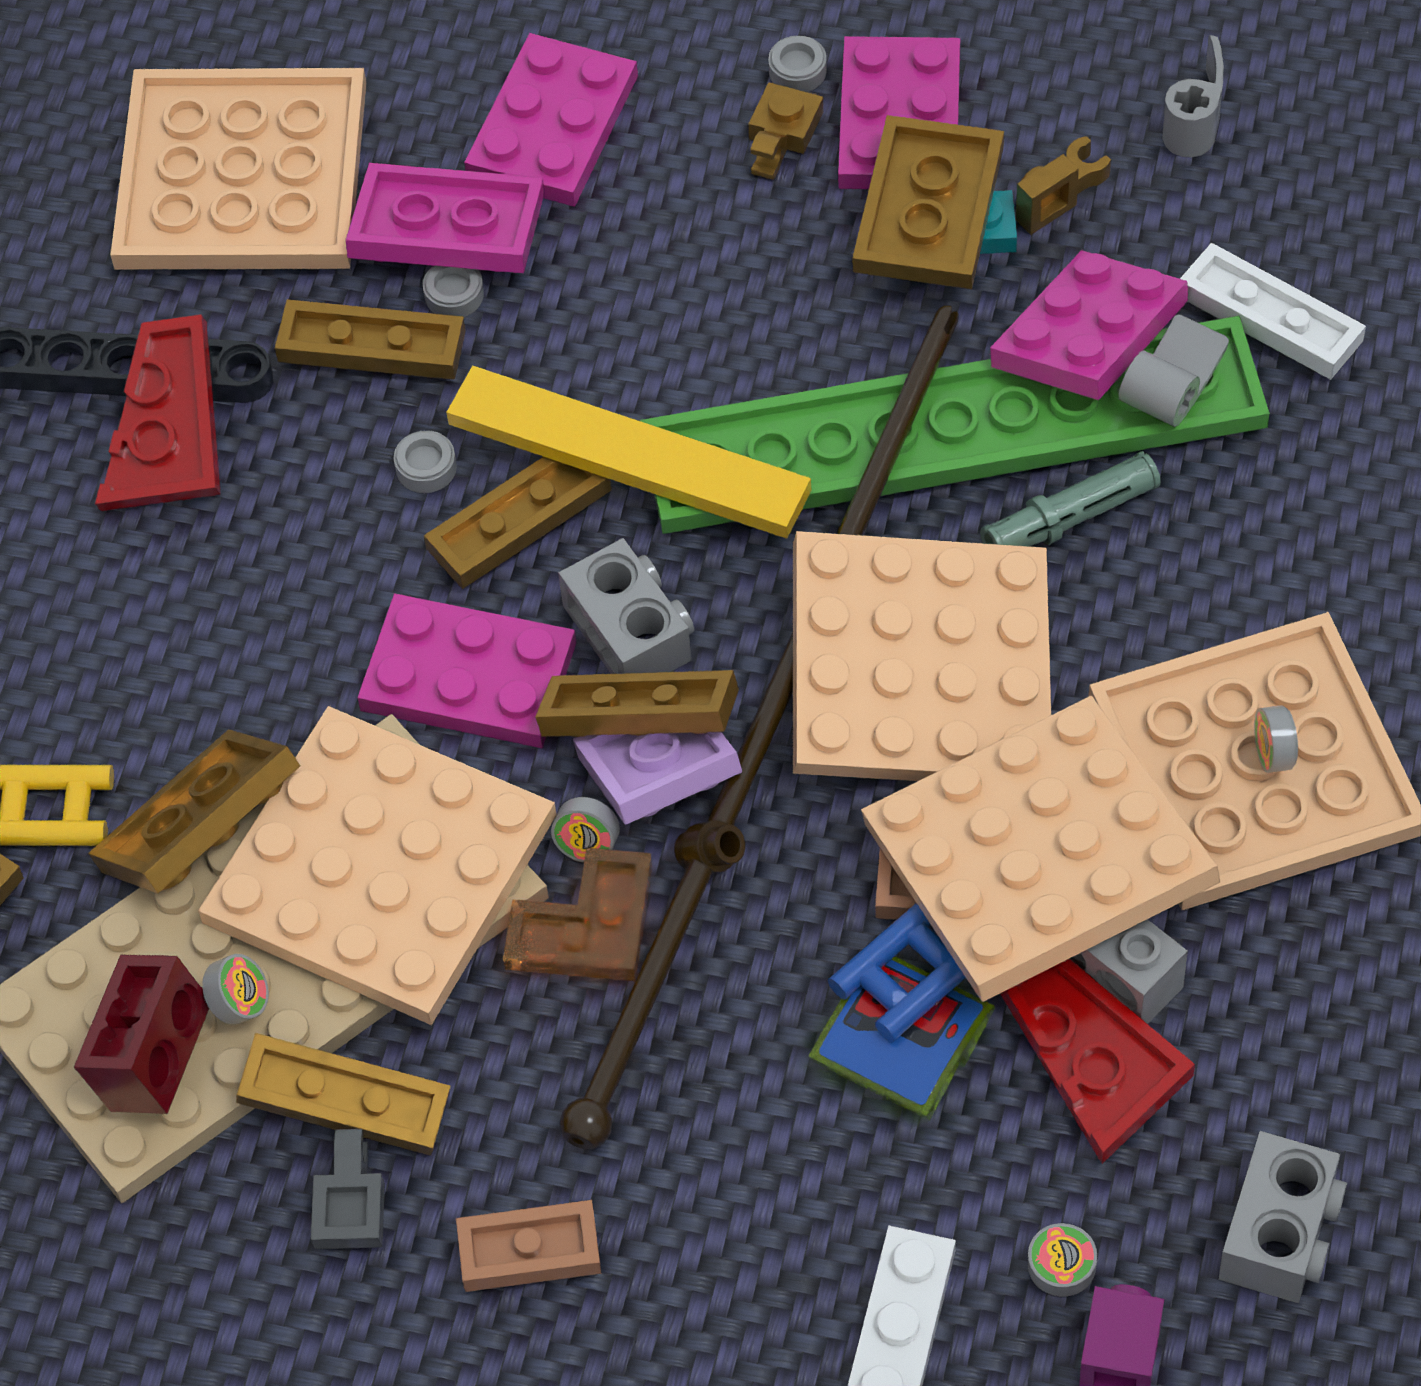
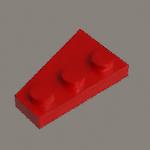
[95,314,221,511]
[1000,958,1195,1164]

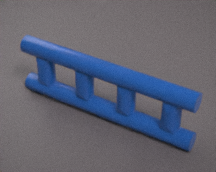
[828,903,966,1042]

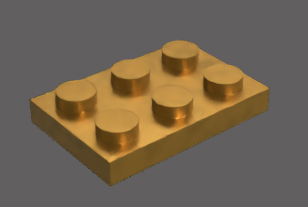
[852,115,1004,289]
[88,729,301,893]

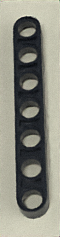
[0,327,273,403]

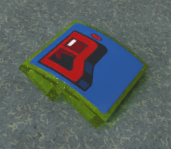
[809,957,995,1121]

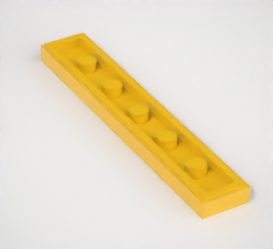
[446,365,812,539]

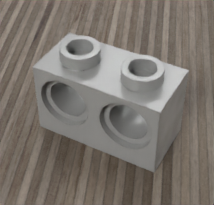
[558,538,694,674]
[1070,919,1188,1024]
[1218,1131,1347,1303]

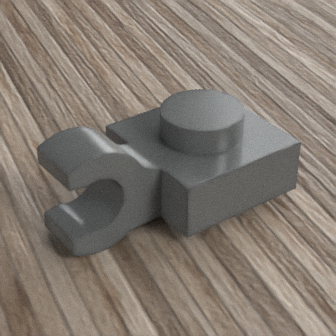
[311,1129,385,1249]

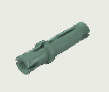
[980,451,1161,547]

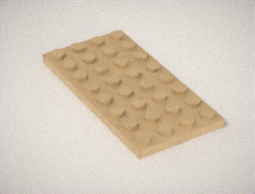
[0,714,549,1204]

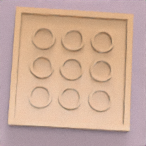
[111,68,366,270]
[793,531,1051,781]
[1089,612,1421,910]
[861,696,1220,1002]
[198,706,557,1025]

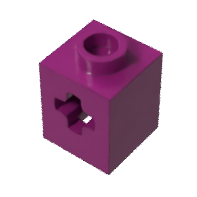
[1079,1284,1164,1386]

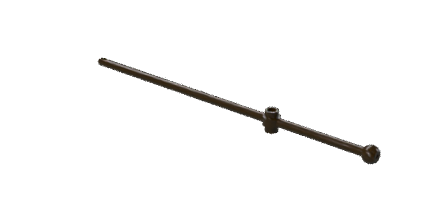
[559,305,959,1150]

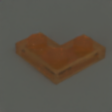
[503,848,652,981]

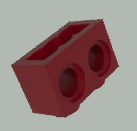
[74,954,209,1114]

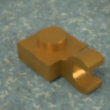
[748,82,823,180]
[1016,136,1111,235]

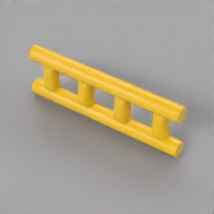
[0,765,114,846]

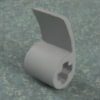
[1162,35,1224,158]
[1118,315,1229,427]

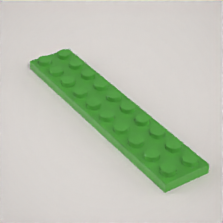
[640,316,1270,534]

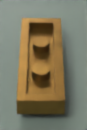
[275,299,466,380]
[424,457,612,589]
[535,670,739,737]
[236,1033,450,1156]

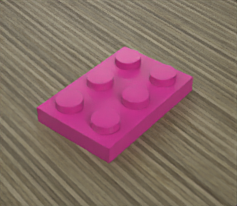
[464,33,638,207]
[838,36,960,189]
[346,163,544,273]
[990,250,1188,400]
[357,593,576,748]

